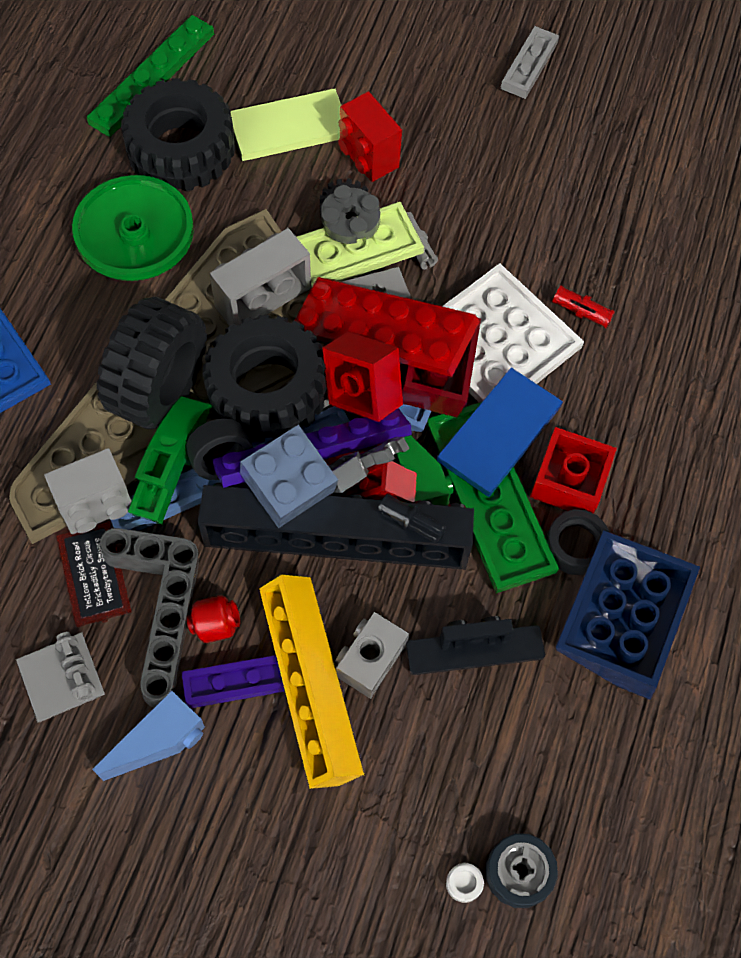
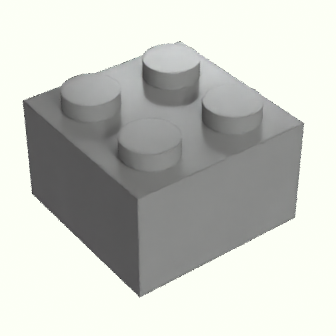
[44,448,132,534]

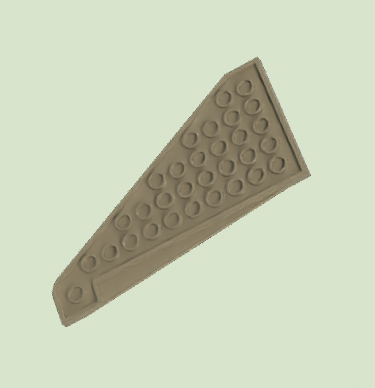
[9,209,328,544]

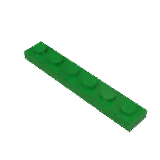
[87,15,214,137]

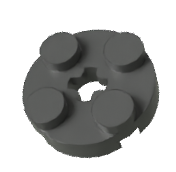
[321,185,381,244]

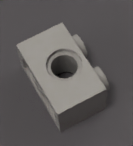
[334,612,409,699]

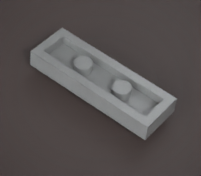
[501,26,559,99]

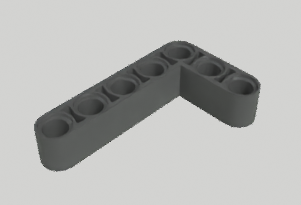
[100,528,199,708]

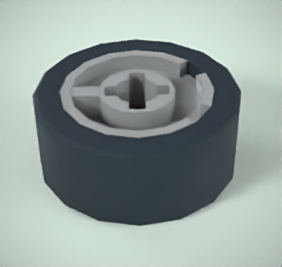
[486,834,558,908]

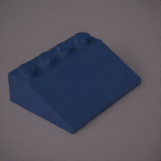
[555,530,700,700]

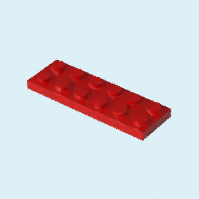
[294,277,480,377]

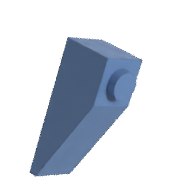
[92,691,205,781]

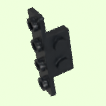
[406,616,545,675]

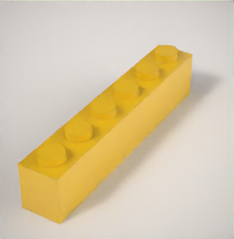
[259,575,364,789]

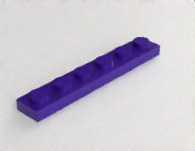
[213,408,412,488]

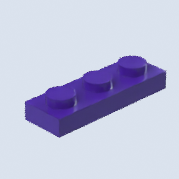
[182,655,285,708]

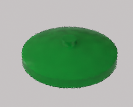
[72,175,194,281]

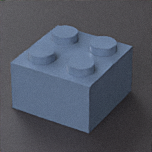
[240,425,338,528]

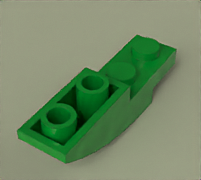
[128,396,212,524]

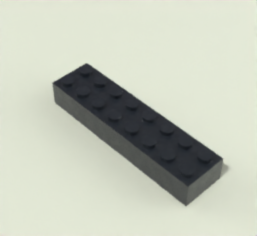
[198,483,474,570]

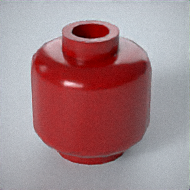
[187,595,240,643]

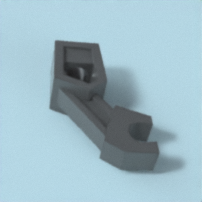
[329,437,410,493]

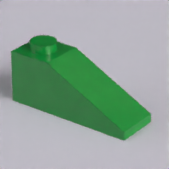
[394,435,453,506]

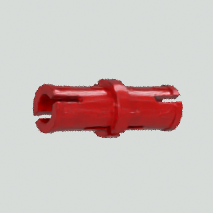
[552,285,615,328]

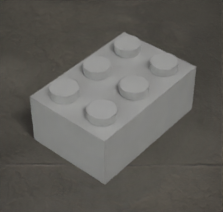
[209,228,311,326]

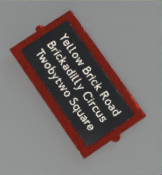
[57,522,132,627]

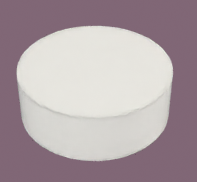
[446,863,484,903]

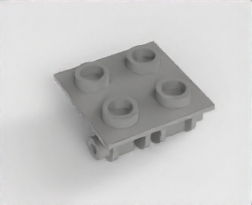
[16,632,105,723]

